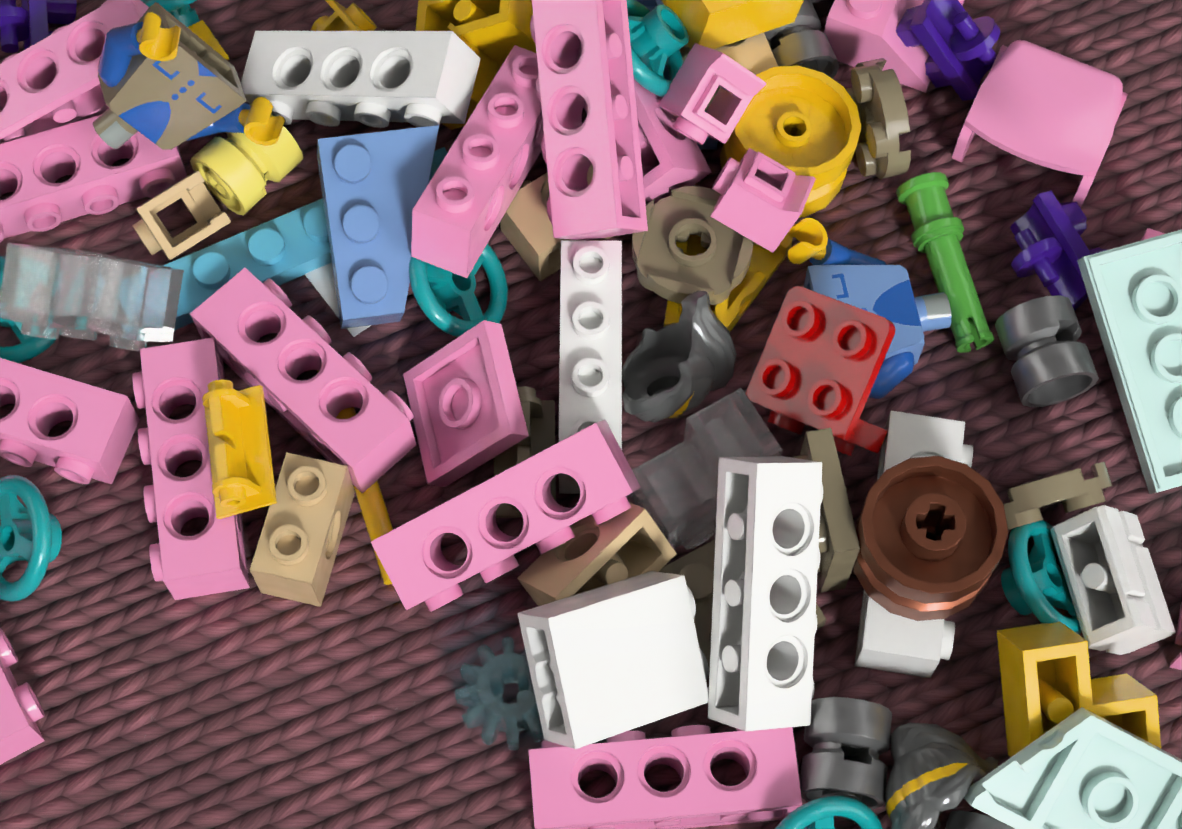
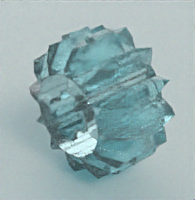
[455,636,544,750]

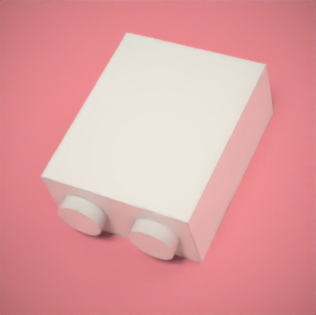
[517,571,709,749]

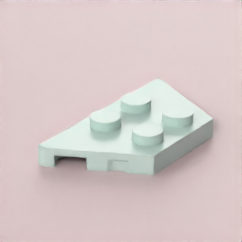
[964,707,1182,829]

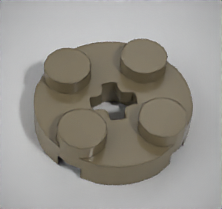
[845,58,911,179]
[632,186,753,305]
[1003,462,1112,530]

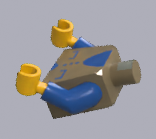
[93,2,285,150]

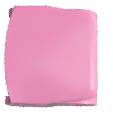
[952,40,1128,208]

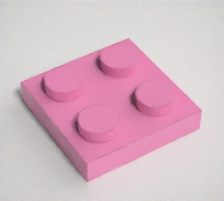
[403,320,529,487]

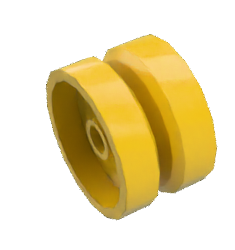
[719,65,861,218]

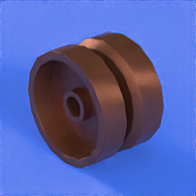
[853,456,1008,621]

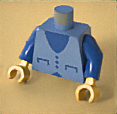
[787,218,951,399]

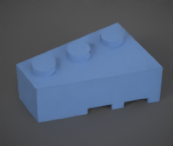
[317,125,439,329]

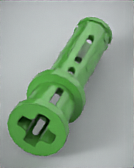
[896,172,994,353]

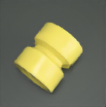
[190,104,303,216]

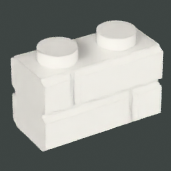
[1050,505,1176,655]

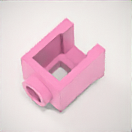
[658,43,766,145]
[710,148,816,253]

